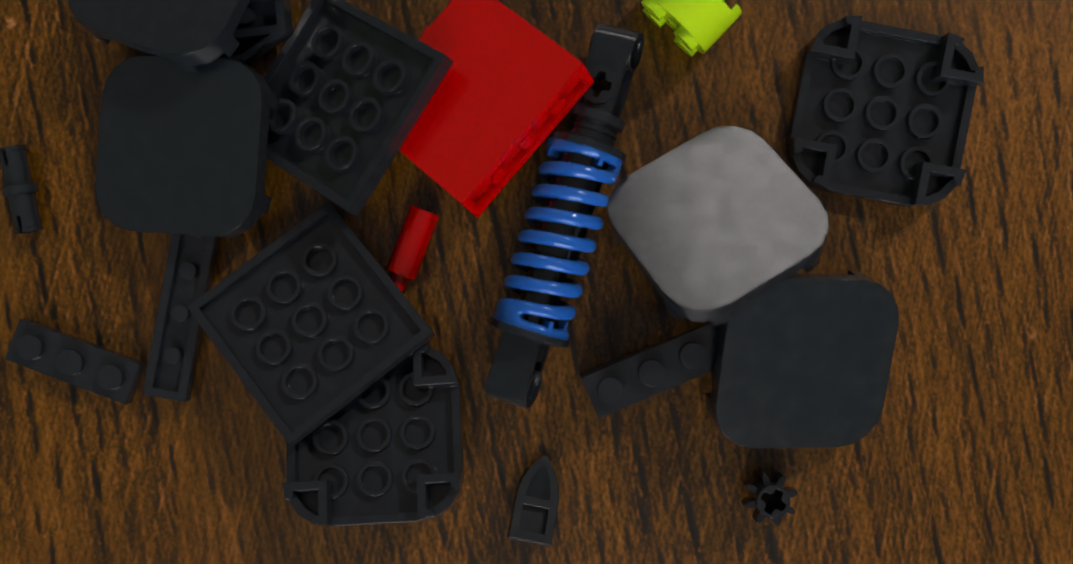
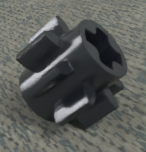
[741,469,798,526]

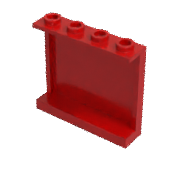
[399,0,594,218]

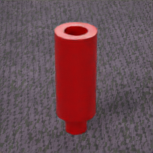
[386,205,440,293]

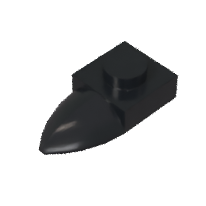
[507,455,559,547]

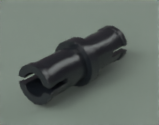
[0,145,44,235]

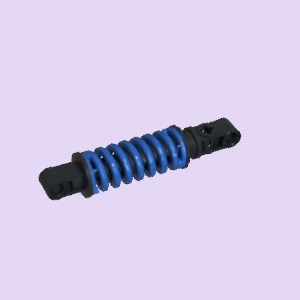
[485,23,644,409]

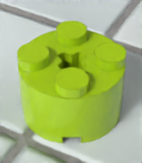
[641,0,742,57]

